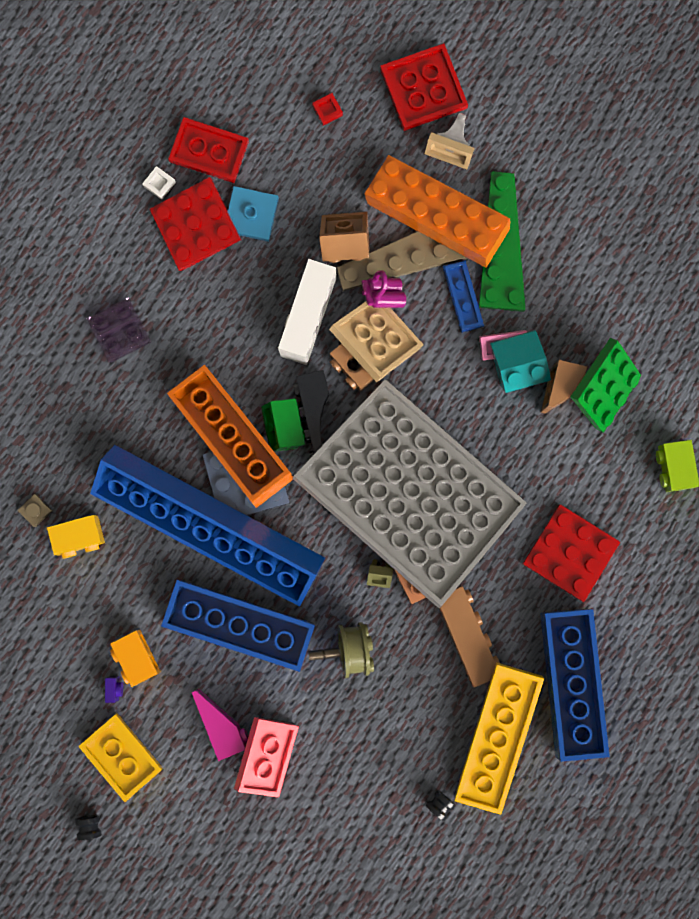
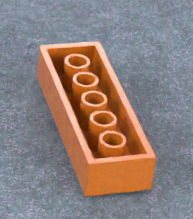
[364,155,510,268]
[167,365,293,508]

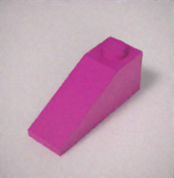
[192,689,248,761]

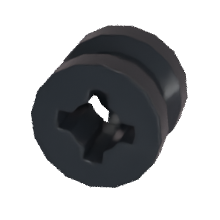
[426,790,456,821]
[75,815,102,840]

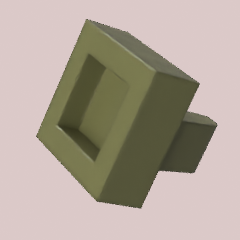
[367,559,393,588]

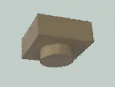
[18,494,52,527]

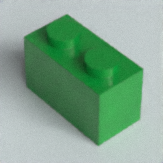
[261,399,305,452]

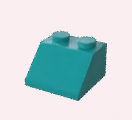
[490,330,551,393]

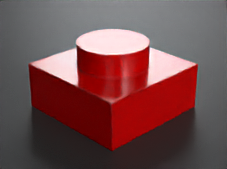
[312,93,343,126]

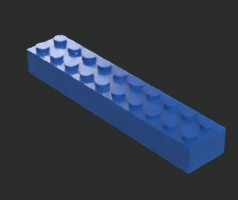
[90,445,325,607]

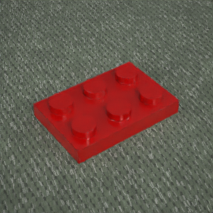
[168,117,249,183]

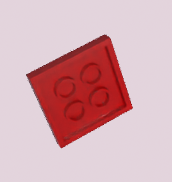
[380,43,468,131]
[150,177,242,271]
[522,504,620,602]

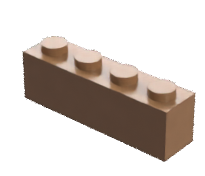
[439,586,500,687]

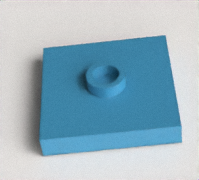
[228,186,279,242]

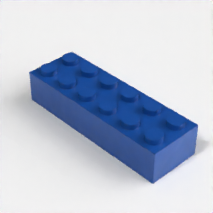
[161,580,315,672]
[540,608,610,762]

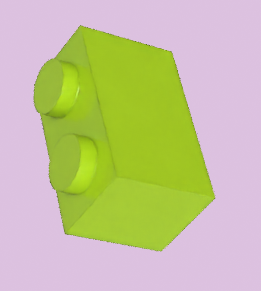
[656,440,699,492]

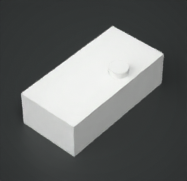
[278,259,336,365]

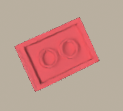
[234,717,299,797]

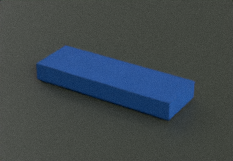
[442,260,484,333]

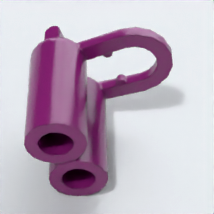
[361,270,406,308]

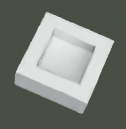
[143,166,176,200]

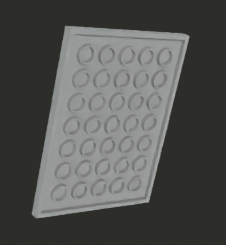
[293,379,527,608]

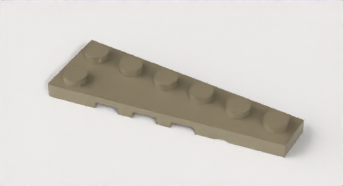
[337,232,467,291]

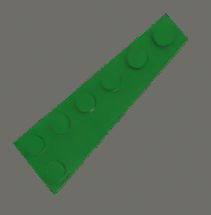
[479,172,525,312]

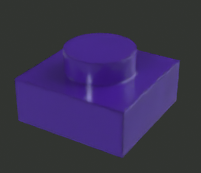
[105,676,123,703]

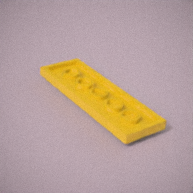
[454,662,544,815]

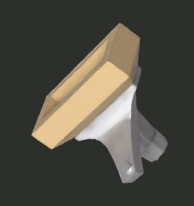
[425,113,475,169]

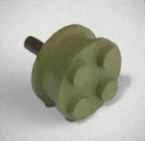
[308,622,374,678]

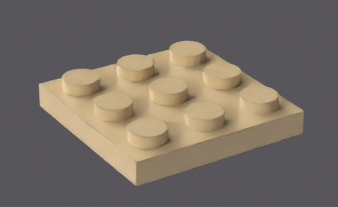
[329,301,424,382]

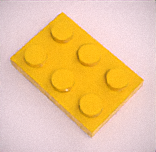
[78,713,163,802]

